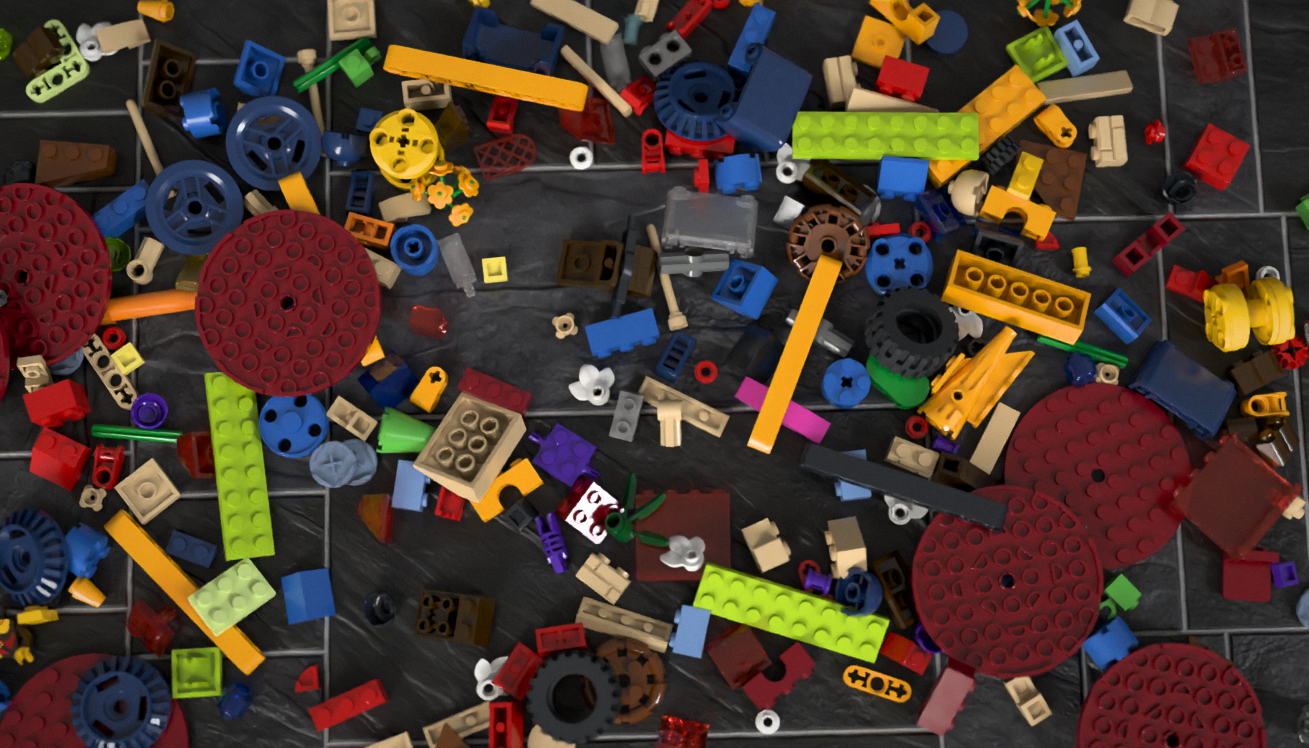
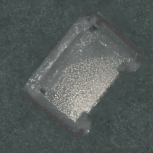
[661,187,759,259]

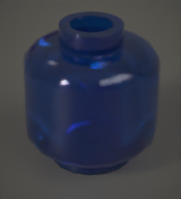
[1063,352,1099,388]
[216,682,253,720]

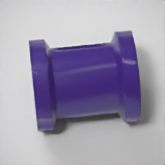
[930,433,960,455]
[803,568,832,594]

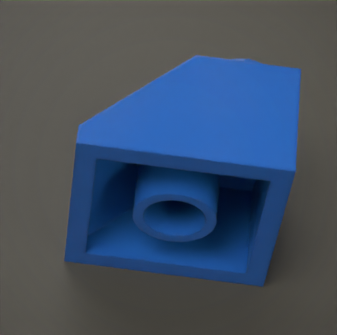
[875,156,929,201]
[710,258,779,319]

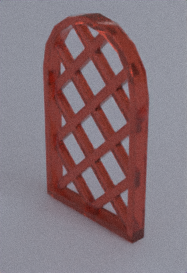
[473,134,536,182]

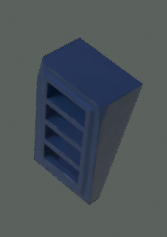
[345,171,375,218]
[655,330,697,383]

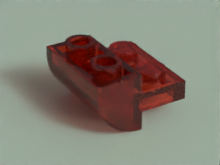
[1187,28,1249,84]
[704,623,772,690]

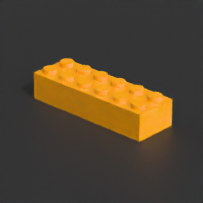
[927,64,1047,189]
[940,250,1091,345]

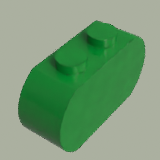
[864,354,930,410]

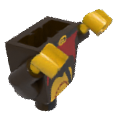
[0,605,34,665]

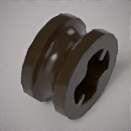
[966,338,988,358]

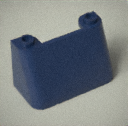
[461,6,565,77]
[716,43,812,151]
[1125,340,1237,441]

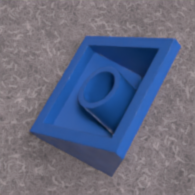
[233,40,286,97]
[1094,287,1152,345]
[281,568,336,624]

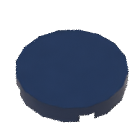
[924,10,968,55]

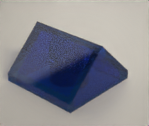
[913,186,967,243]
[357,349,420,414]

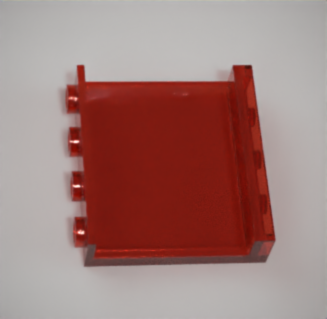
[1170,431,1304,561]
[635,489,731,582]

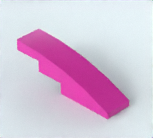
[734,376,831,444]

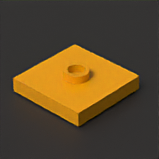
[851,16,906,69]

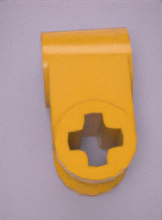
[1034,104,1077,149]
[409,367,449,413]
[1240,392,1290,418]

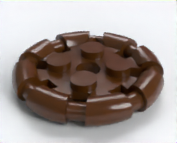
[786,203,870,285]
[581,637,667,725]

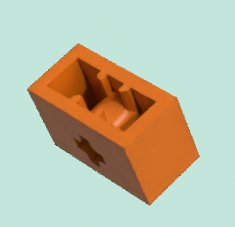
[344,212,397,252]

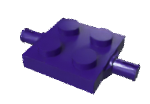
[528,423,601,488]

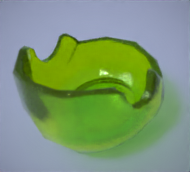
[105,237,132,272]

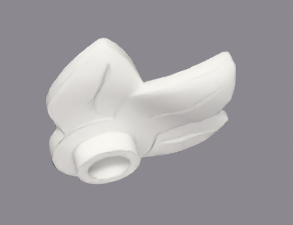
[76,22,118,61]
[776,143,812,183]
[949,305,983,341]
[569,364,614,405]
[884,495,929,525]
[660,535,705,571]
[475,656,508,701]

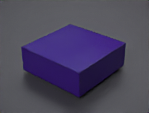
[1270,560,1299,588]

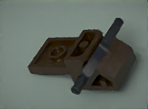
[556,215,658,319]

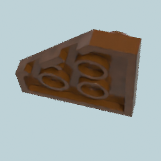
[1014,140,1087,221]

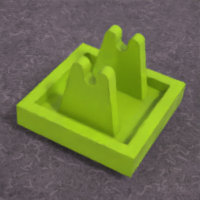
[1006,26,1069,83]
[172,647,223,698]

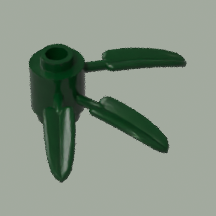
[605,472,670,546]

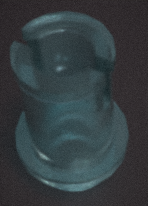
[623,14,642,45]

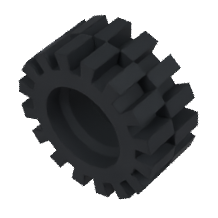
[980,134,1023,176]

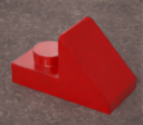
[620,75,656,115]
[487,95,518,134]
[1164,265,1216,303]
[879,631,933,675]

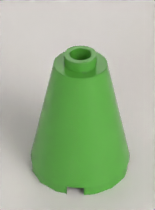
[376,406,437,453]

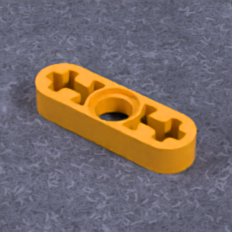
[843,665,911,702]

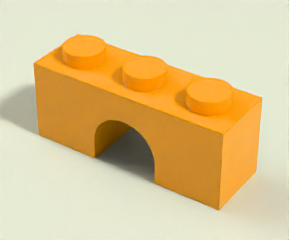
[870,0,940,45]
[978,186,1056,243]
[469,458,544,523]

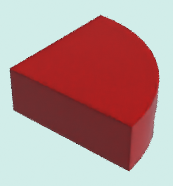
[1035,231,1059,250]
[295,665,321,692]

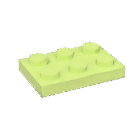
[188,558,276,637]

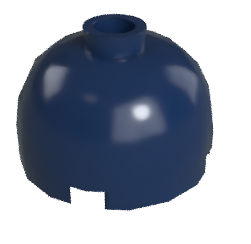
[322,130,369,167]
[835,568,883,617]

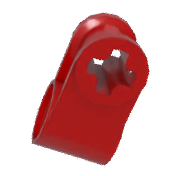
[641,129,665,174]
[92,444,125,490]

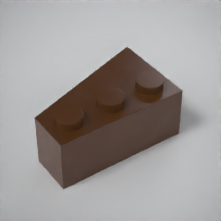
[35,140,117,188]

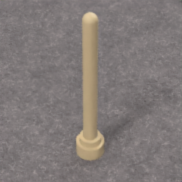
[297,49,327,157]
[126,99,178,198]
[646,224,688,330]

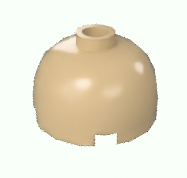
[948,170,989,217]

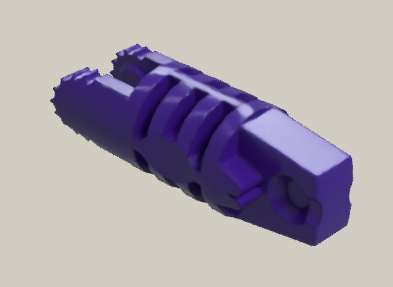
[534,511,569,574]

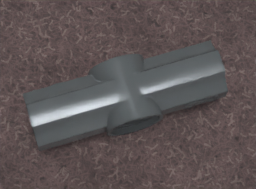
[657,247,730,277]
[785,305,855,359]

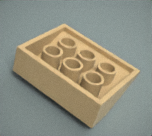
[413,392,526,503]

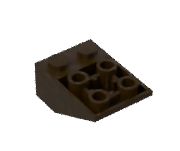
[414,589,496,647]

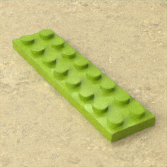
[792,112,979,160]
[204,372,275,561]
[692,562,890,663]

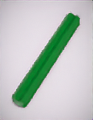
[293,37,372,93]
[1037,334,1128,368]
[91,424,185,444]

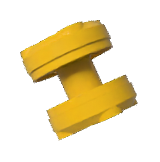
[370,108,445,192]
[1203,276,1295,352]

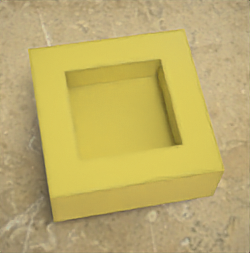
[482,257,508,283]
[111,342,145,375]

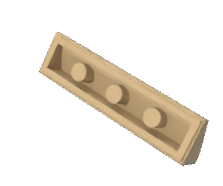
[1037,70,1133,105]
[845,86,939,113]
[575,596,673,653]

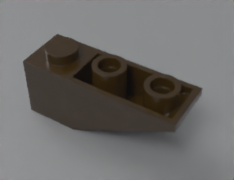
[434,101,471,153]
[930,451,1001,493]

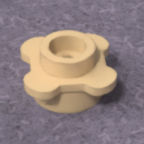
[552,313,578,339]
[1095,362,1120,385]
[79,485,107,511]

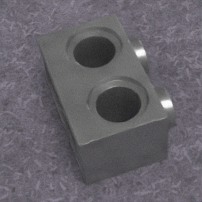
[639,30,692,84]
[609,388,645,442]

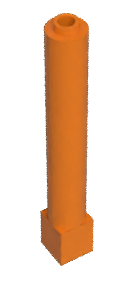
[99,285,199,326]

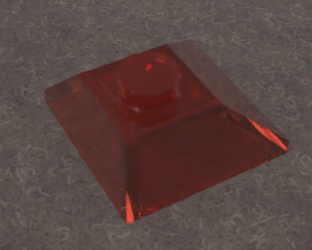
[558,97,616,145]
[176,431,216,479]
[358,494,394,545]

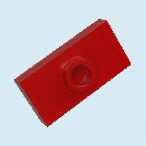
[851,222,900,240]

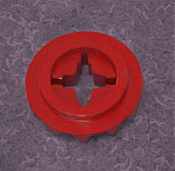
[1271,333,1309,370]

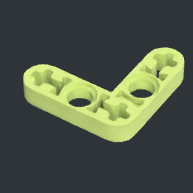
[26,20,89,103]

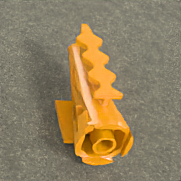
[917,326,1035,440]

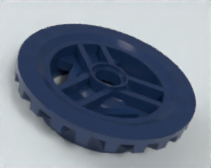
[654,60,743,141]
[226,96,322,191]
[145,160,244,255]
[0,508,68,607]
[70,657,172,748]

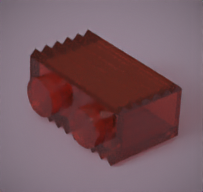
[409,304,449,340]

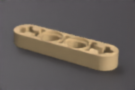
[83,333,140,410]

